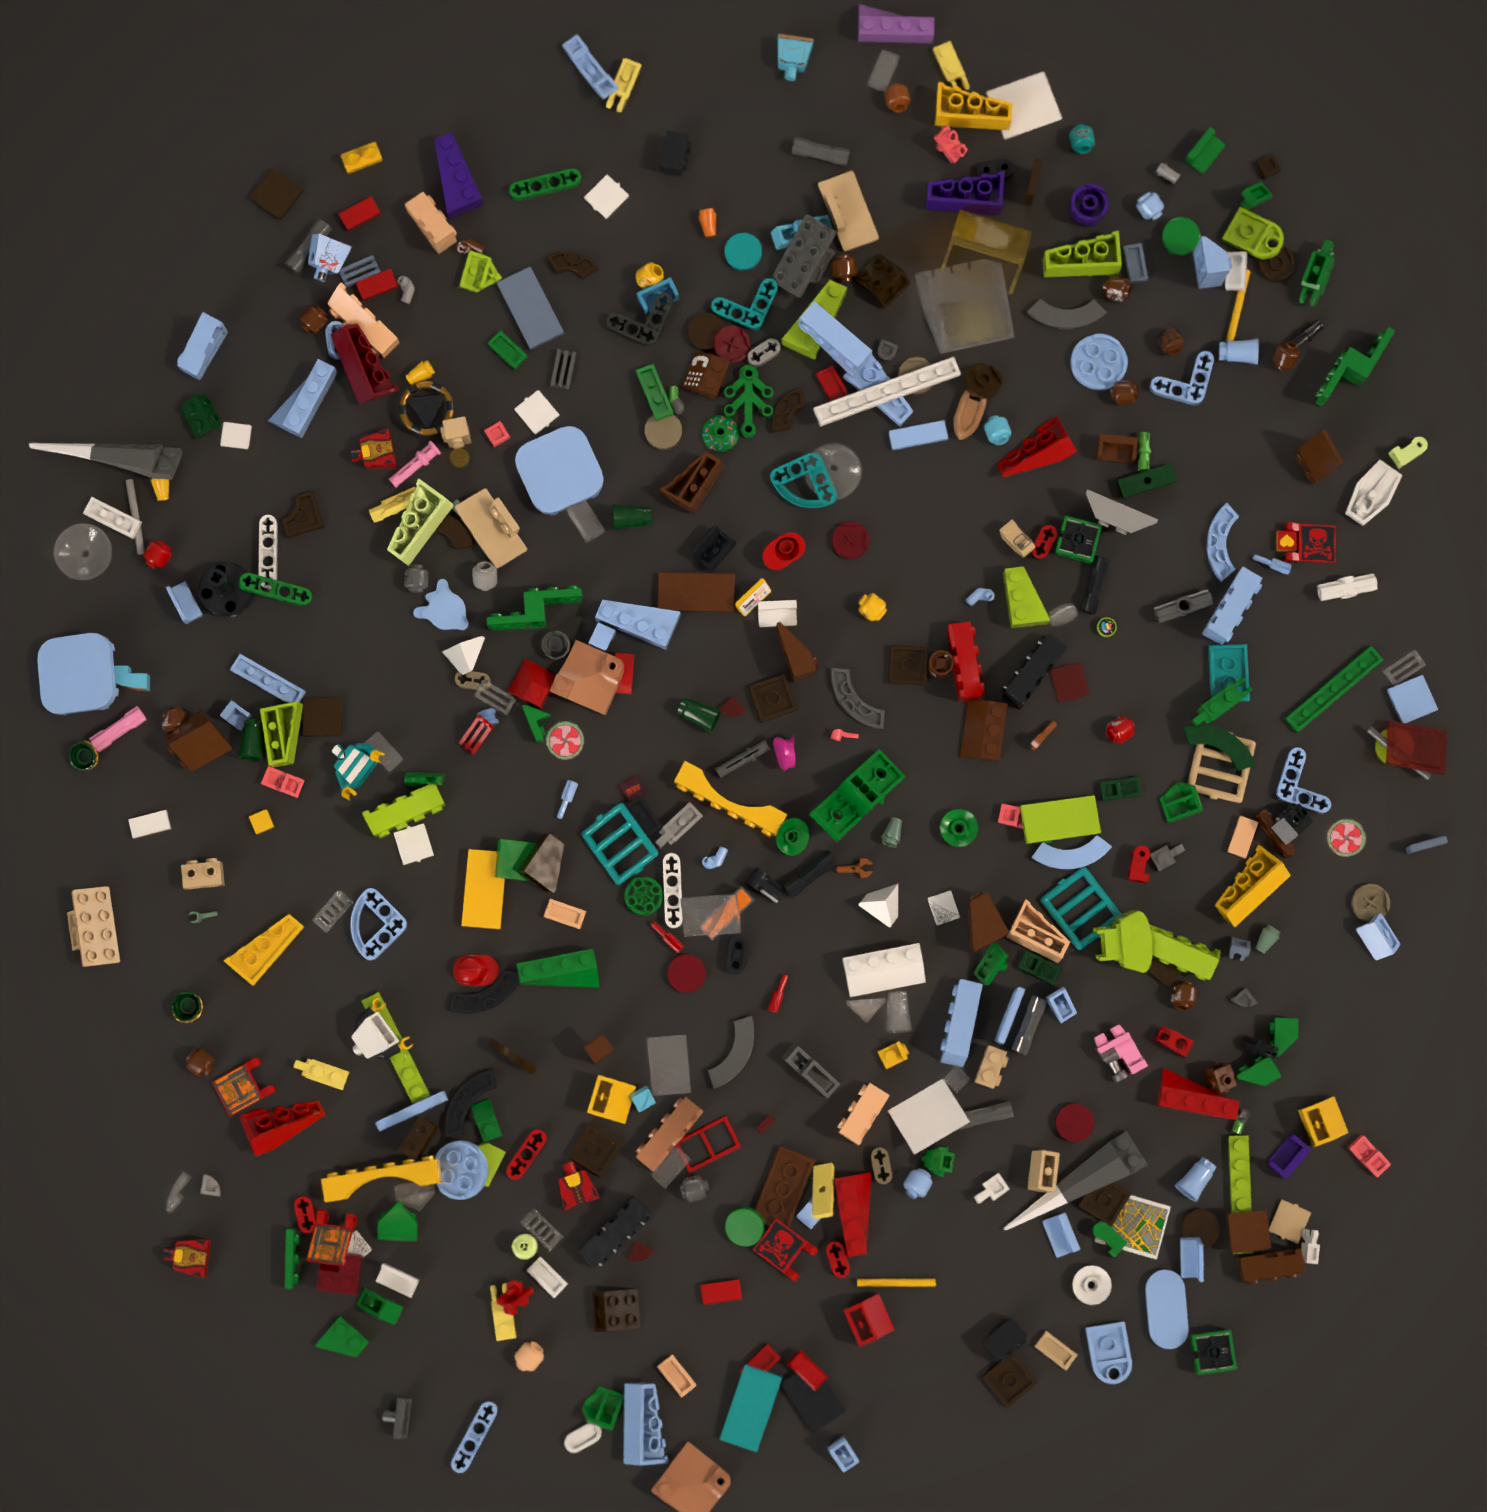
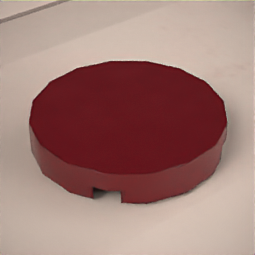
[712,325,751,364]
[832,521,870,560]
[667,954,706,993]
[1055,1103,1094,1142]

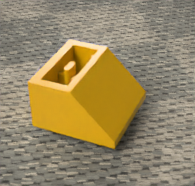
[587,1075,636,1124]
[1298,1096,1349,1147]

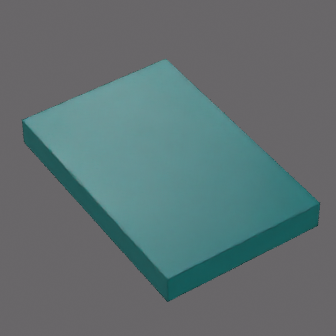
[1208,644,1250,702]

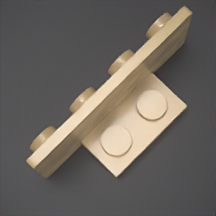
[818,171,879,252]
[455,489,527,569]
[67,886,120,967]

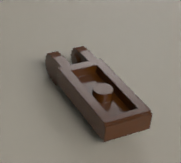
[1255,809,1296,858]

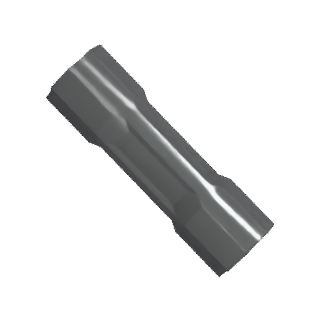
[792,137,850,167]
[285,219,332,274]
[1011,995,1048,1056]
[957,1101,1014,1130]

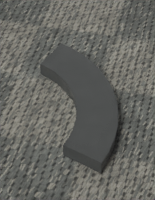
[1027,299,1107,330]
[831,668,885,730]
[708,1016,754,1089]

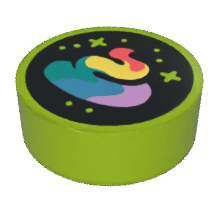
[1097,618,1117,637]

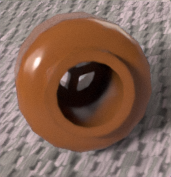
[884,83,911,113]

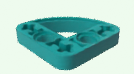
[770,453,838,508]

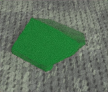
[1160,782,1203,823]
[582,1387,624,1431]

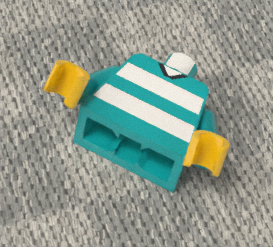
[331,743,385,801]

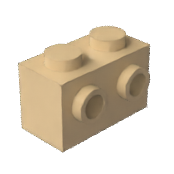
[440,416,471,449]
[181,858,225,890]
[974,1045,1009,1089]
[1027,1150,1060,1193]

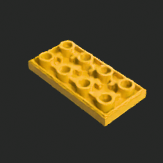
[462,849,505,930]

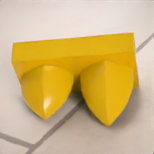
[341,142,383,174]

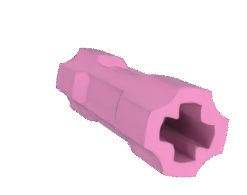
[89,706,147,753]

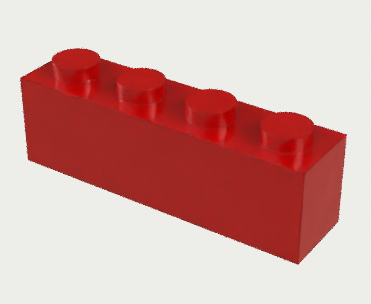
[947,621,985,702]
[1157,1068,1240,1120]
[834,1172,872,1257]

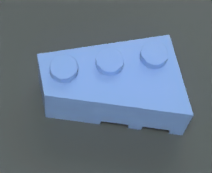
[177,312,228,380]

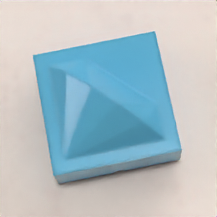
[630,1086,656,1112]

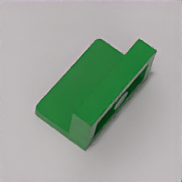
[1185,127,1225,174]

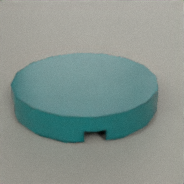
[725,233,762,271]

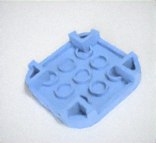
[515,426,604,516]
[37,633,119,715]

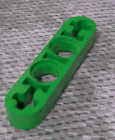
[509,168,581,201]
[238,573,312,606]

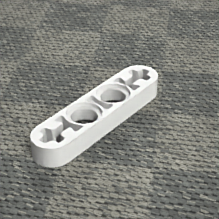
[259,515,278,589]
[663,853,683,929]

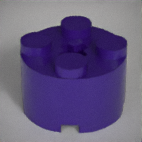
[1069,184,1109,227]

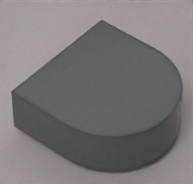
[877,339,899,362]

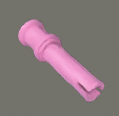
[389,440,441,488]

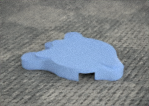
[413,579,469,631]

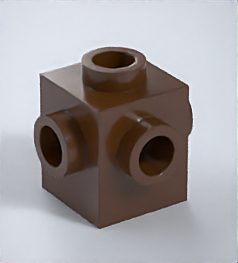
[1204,1062,1237,1094]

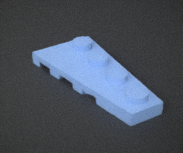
[843,353,913,426]

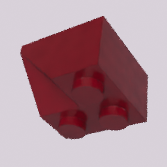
[316,1253,363,1295]

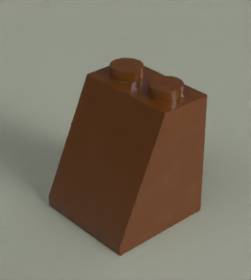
[164,709,232,772]
[967,891,1009,954]

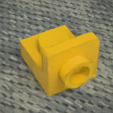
[878,1041,909,1069]

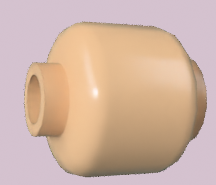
[515,1341,544,1371]

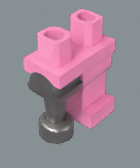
[1094,1024,1148,1083]

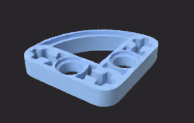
[351,888,407,961]

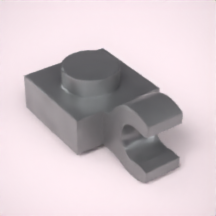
[1150,844,1185,872]

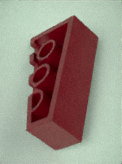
[330,323,399,405]

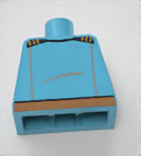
[778,34,814,81]

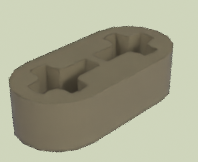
[455,671,491,691]
[871,1148,892,1184]

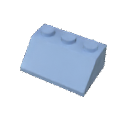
[1193,236,1232,289]

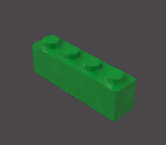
[516,949,600,988]

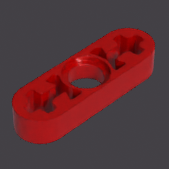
[506,1129,547,1180]

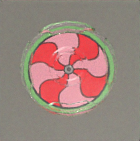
[546,721,584,760]
[1327,818,1366,857]

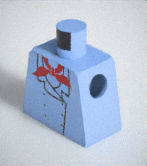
[308,234,351,282]

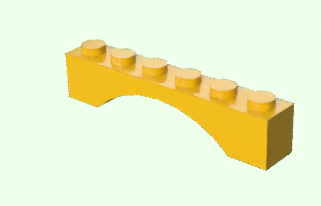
[674,761,787,837]
[321,1156,443,1202]

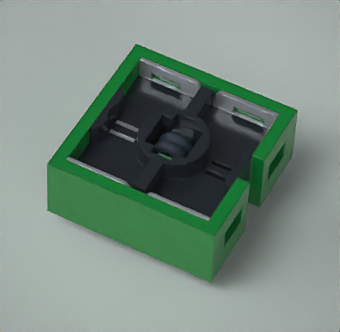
[1054,516,1102,564]
[1190,1329,1237,1375]

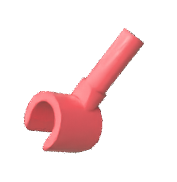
[830,729,859,742]

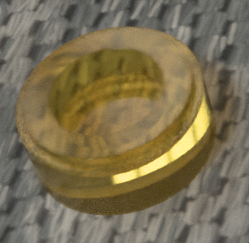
[450,448,470,468]

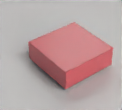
[484,421,510,448]

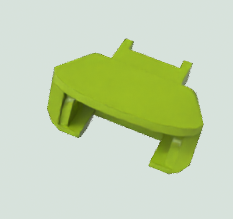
[1093,909,1152,973]

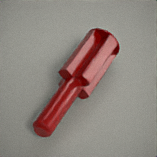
[651,922,685,953]
[767,974,788,1013]

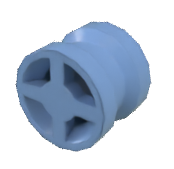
[477,708,499,729]

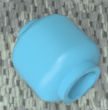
[984,416,1012,445]

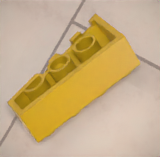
[1215,845,1291,927]

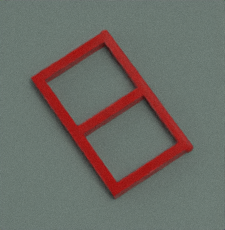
[676,1115,741,1173]

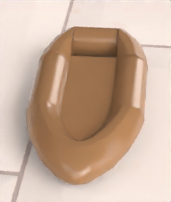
[953,390,987,440]

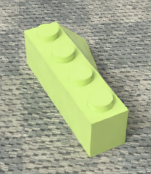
[387,478,454,566]

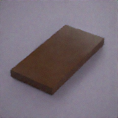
[658,572,735,612]
[754,1146,816,1228]

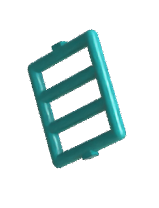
[581,803,658,885]
[1040,867,1122,950]

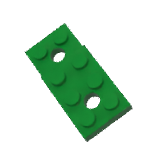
[1315,327,1395,407]
[487,586,583,631]
[810,749,906,842]

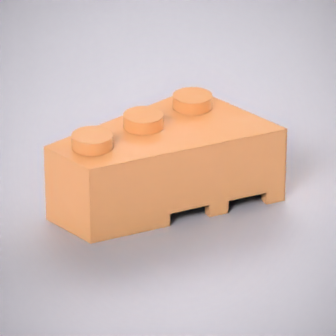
[405,192,457,254]

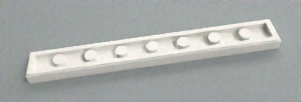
[813,357,961,427]

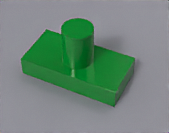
[1241,182,1273,210]
[973,943,1008,986]

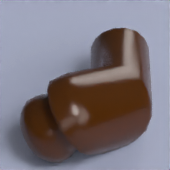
[457,239,486,254]

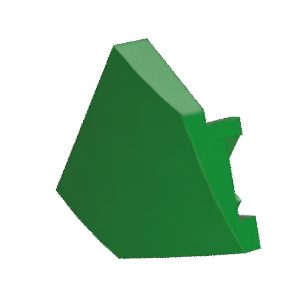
[378,1200,418,1241]

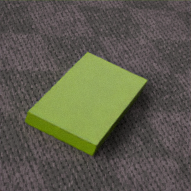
[1020,795,1101,844]

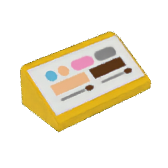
[735,578,771,616]

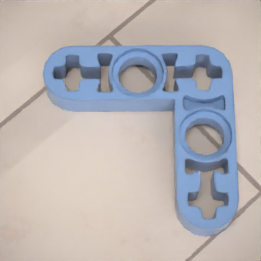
[1150,351,1214,405]
[1276,748,1331,814]

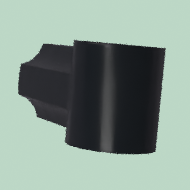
[745,867,786,904]

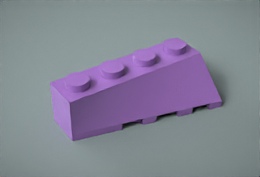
[858,5,934,43]

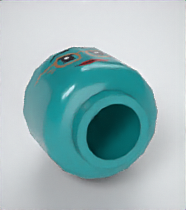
[1069,124,1095,154]

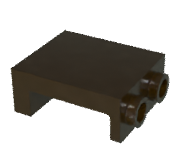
[398,1116,439,1160]

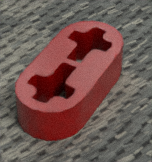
[1031,525,1057,560]
[294,1196,316,1233]
[826,1241,850,1278]

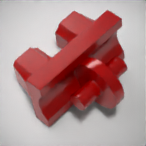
[496,1280,534,1316]

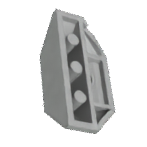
[1086,489,1158,535]

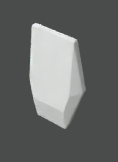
[1345,460,1402,526]

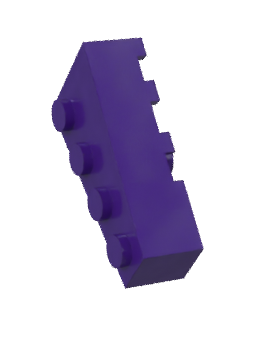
[435,132,483,219]
[925,171,1004,215]

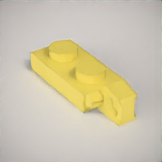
[369,487,416,522]
[294,1059,349,1090]

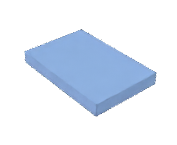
[994,987,1025,1045]

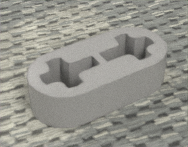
[748,339,780,367]

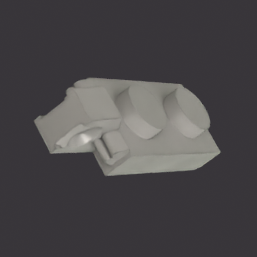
[655,802,703,849]

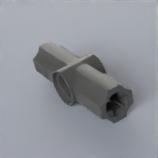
[1153,589,1213,624]

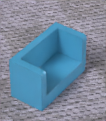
[637,277,679,315]

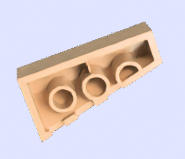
[327,283,399,359]

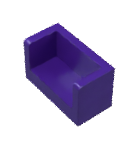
[1266,1134,1312,1179]

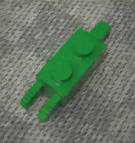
[1299,240,1335,307]
[1191,677,1253,726]

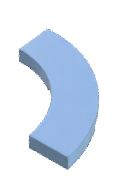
[1207,503,1239,583]
[1031,835,1112,870]

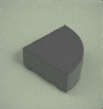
[1230,988,1258,1007]

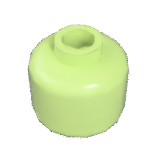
[512,1234,538,1259]

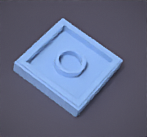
[1387,675,1438,725]

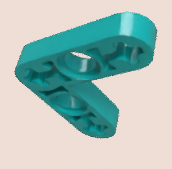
[711,278,778,331]

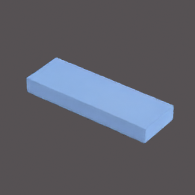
[888,420,948,450]

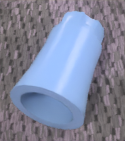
[1219,338,1259,365]
[1175,1157,1216,1202]

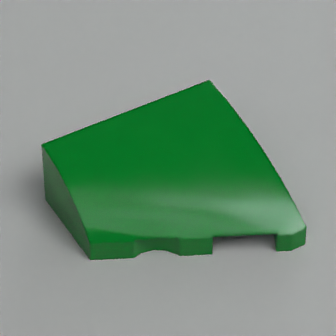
[404,771,445,788]

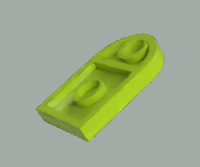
[1222,207,1284,259]

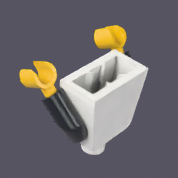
[352,998,414,1059]

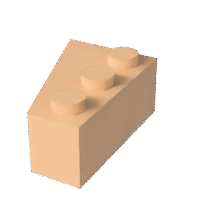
[1006,899,1070,963]
[837,1083,890,1145]

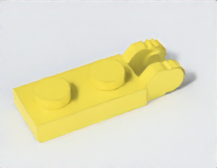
[933,41,970,90]
[606,58,642,113]
[490,1283,517,1341]

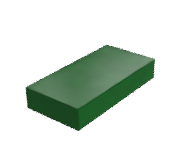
[487,330,528,370]

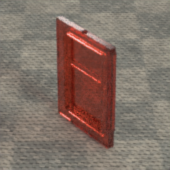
[1386,720,1447,775]

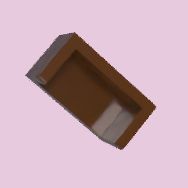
[1096,434,1138,464]
[584,1035,615,1065]

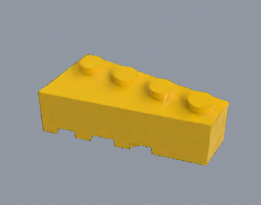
[935,82,1012,131]

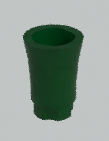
[612,504,651,531]
[677,698,721,734]
[237,719,264,761]

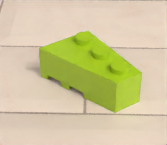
[1003,566,1050,629]
[260,702,303,767]

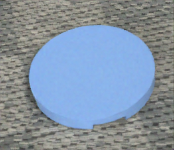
[1071,334,1128,390]
[434,1141,488,1200]

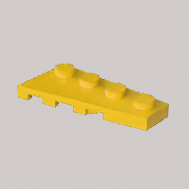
[224,914,304,986]

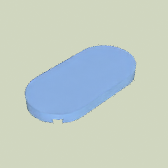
[1145,1270,1188,1349]

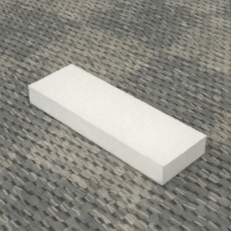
[83,497,142,539]

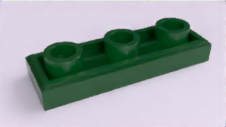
[1117,463,1177,499]

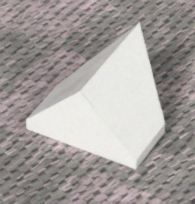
[442,636,485,675]
[859,884,898,928]

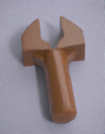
[1029,720,1057,751]
[836,858,873,878]

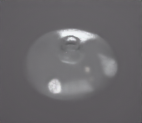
[805,443,862,499]
[54,523,112,581]

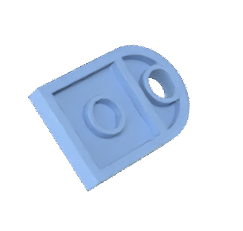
[1085,1321,1132,1384]

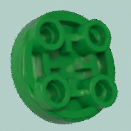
[1162,217,1200,255]
[624,877,663,915]
[725,1206,765,1247]

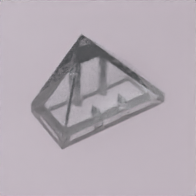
[846,998,886,1023]
[394,1182,435,1211]

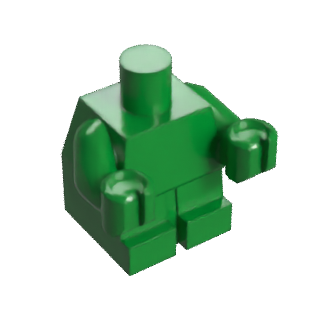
[921,1146,955,1177]

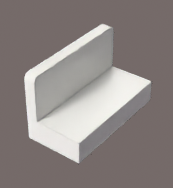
[758,600,797,627]
[376,1263,420,1298]

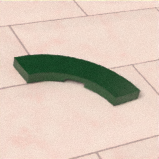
[1183,725,1256,771]

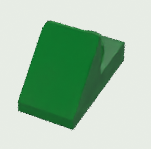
[522,705,551,743]
[471,1099,502,1143]

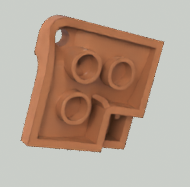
[550,640,624,715]
[651,1441,731,1512]

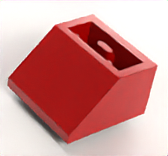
[843,1293,895,1347]

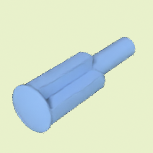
[1252,555,1292,575]
[557,780,578,819]

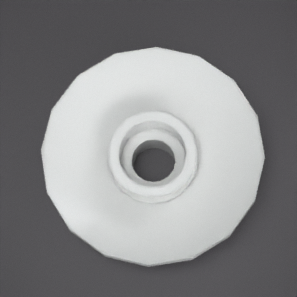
[1072,1265,1112,1305]

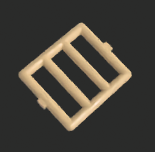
[1188,732,1256,803]

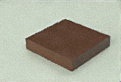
[1227,1210,1271,1253]

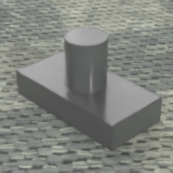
[383,1397,412,1439]

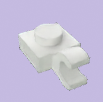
[974,1173,1009,1203]
[1301,1229,1320,1264]

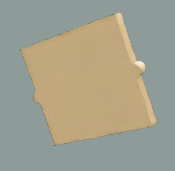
[1269,1199,1311,1244]

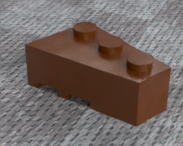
[660,452,725,515]
[1237,1248,1306,1284]

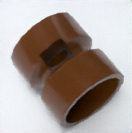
[928,650,954,679]

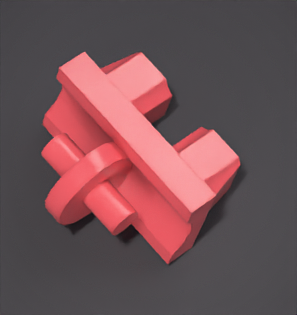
[934,125,968,163]

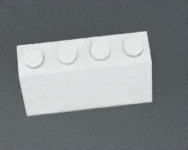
[842,943,926,997]

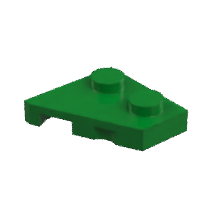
[315,1316,370,1357]

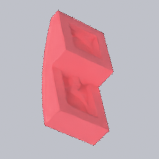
[260,766,305,798]
[998,804,1023,829]
[1347,1134,1391,1178]

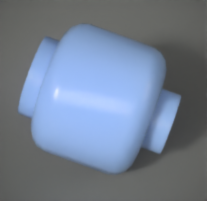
[1136,191,1164,221]
[904,1168,932,1199]

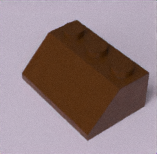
[960,701,1007,763]

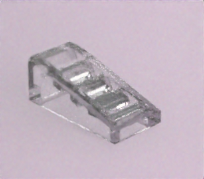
[312,890,354,933]
[521,1209,563,1251]

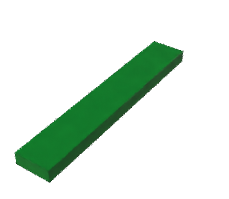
[1285,645,1384,733]

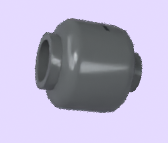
[404,565,429,593]
[680,1175,710,1202]

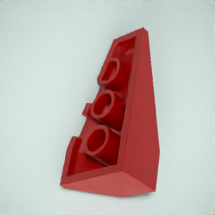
[239,1100,325,1156]

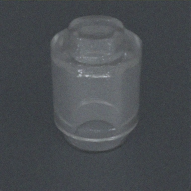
[1048,603,1078,628]

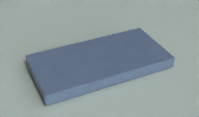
[497,266,564,350]

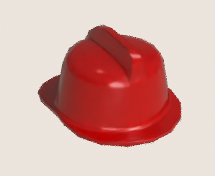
[763,532,805,570]
[453,955,499,986]

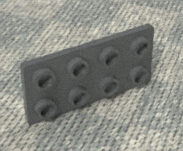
[771,214,837,298]

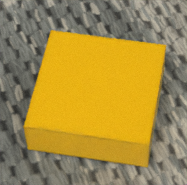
[249,809,274,835]

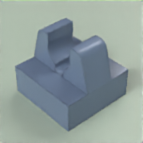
[1229,936,1251,961]

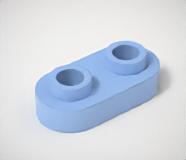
[325,321,344,360]

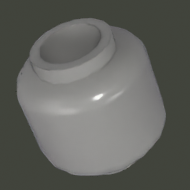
[472,561,497,591]

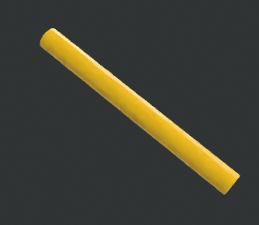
[1226,270,1251,342]
[857,1279,936,1287]

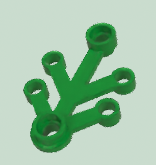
[724,365,773,439]

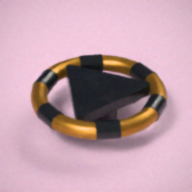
[399,381,454,436]

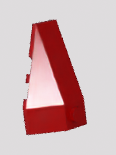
[997,416,1077,477]

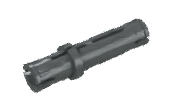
[715,739,770,778]

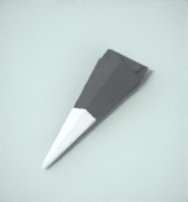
[29,443,183,480]
[1004,1131,1148,1230]

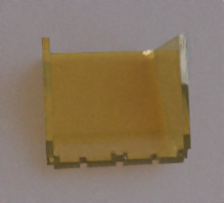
[940,210,1032,295]

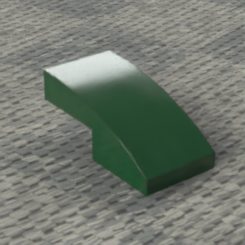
[1100,776,1143,802]
[1018,950,1062,986]

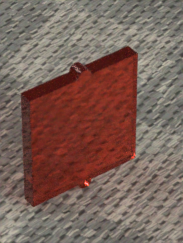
[1051,663,1090,703]

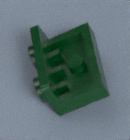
[180,394,222,439]

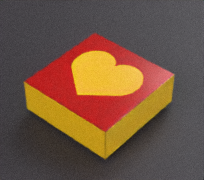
[1276,531,1297,551]

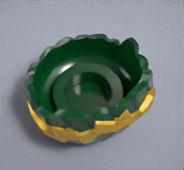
[69,740,99,771]
[172,991,203,1023]

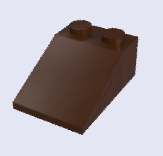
[1295,430,1344,485]
[776,622,819,683]

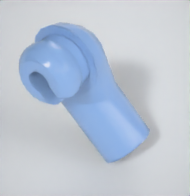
[965,588,995,606]
[702,846,728,869]

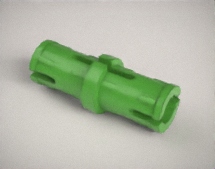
[1136,432,1151,472]

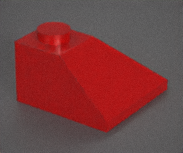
[507,659,556,710]

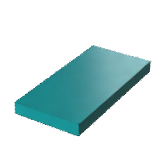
[720,1364,782,1452]

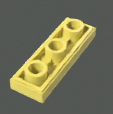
[812,1163,834,1219]

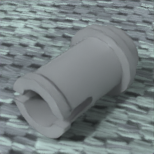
[1156,163,1180,185]

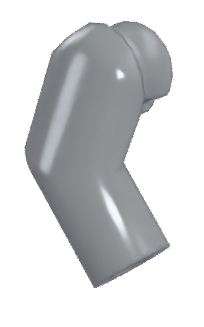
[398,276,415,305]

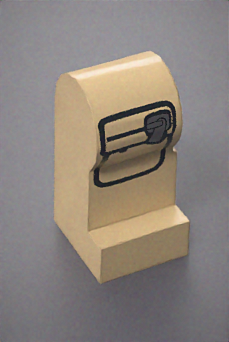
[999,519,1035,558]

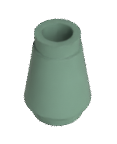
[881,818,902,848]
[1255,924,1281,954]

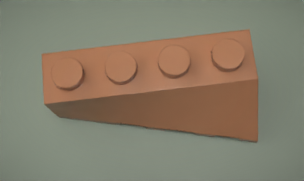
[635,1097,704,1172]

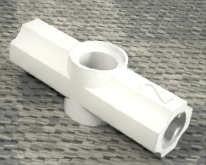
[1317,574,1377,601]

